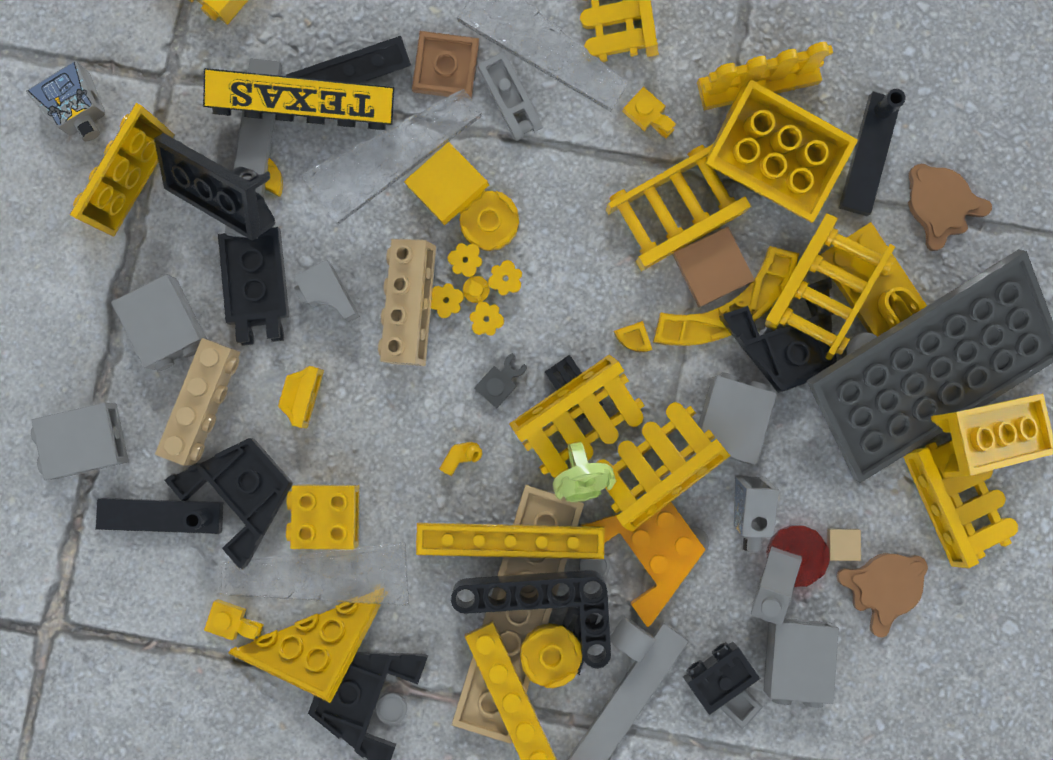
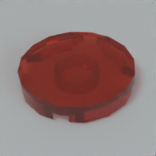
[766,525,830,587]

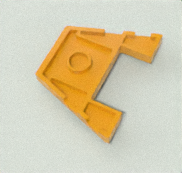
[579,502,706,627]

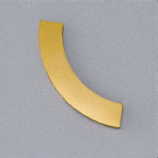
[653,246,800,346]

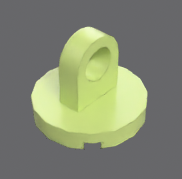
[552,442,616,502]

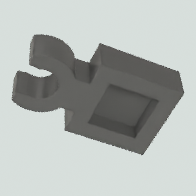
[474,353,527,409]

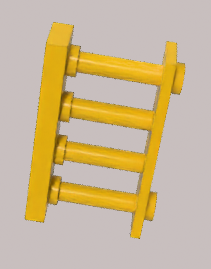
[606,144,751,272]
[764,213,896,360]

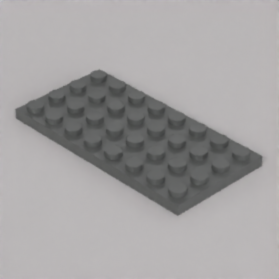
[807,249,1053,483]

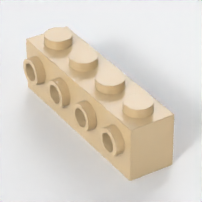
[378,239,436,366]
[155,338,241,466]

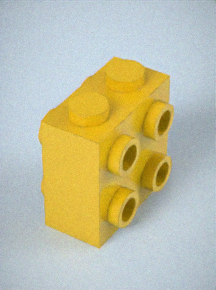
[286,484,360,550]

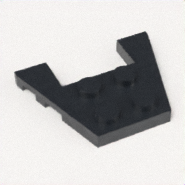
[719,277,837,393]
[164,438,293,569]
[308,652,429,760]

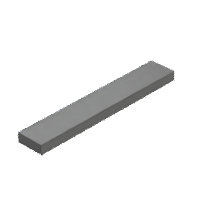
[225,58,282,239]
[567,622,689,760]

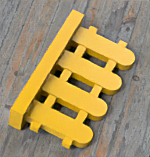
[580,0,659,62]
[697,42,833,111]
[509,354,645,478]
[596,402,730,532]
[903,440,1018,568]

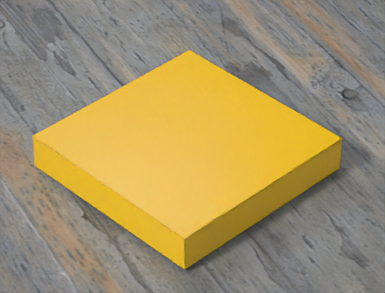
[404,142,489,226]

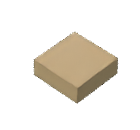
[827,529,861,561]

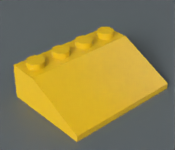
[705,80,858,223]
[70,103,175,237]

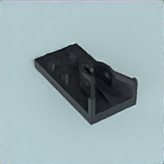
[154,133,275,241]

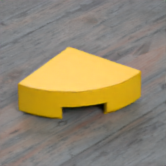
[265,158,283,197]
[613,321,653,352]

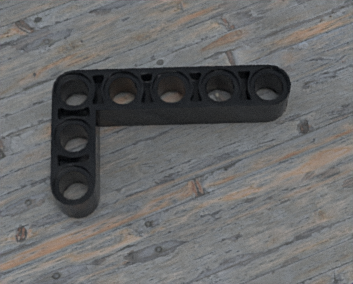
[451,570,611,669]

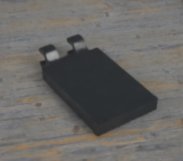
[218,227,289,346]

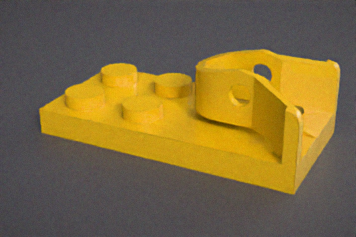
[820,222,927,337]
[931,393,1053,478]

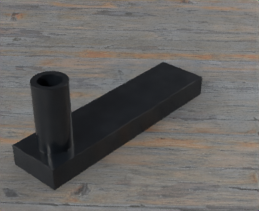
[839,89,906,216]
[95,498,224,534]

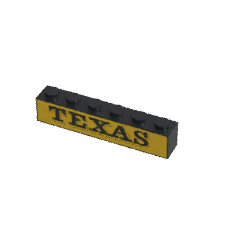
[203,68,395,130]

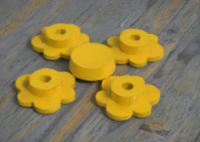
[431,243,522,336]

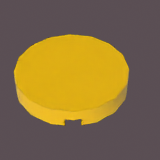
[459,190,519,251]
[519,623,583,689]

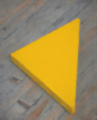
[228,587,388,703]

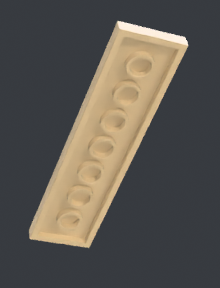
[452,485,584,744]

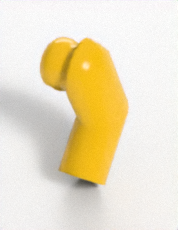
[439,442,482,476]

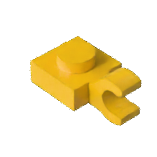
[623,86,676,139]
[204,599,264,641]

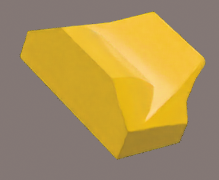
[278,366,324,428]

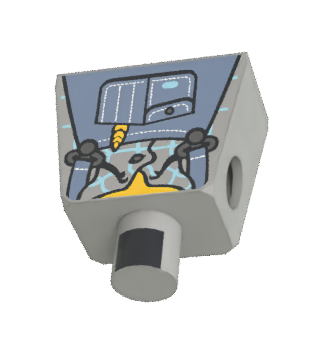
[26,60,105,141]
[734,476,779,552]

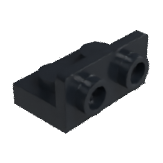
[683,642,761,715]

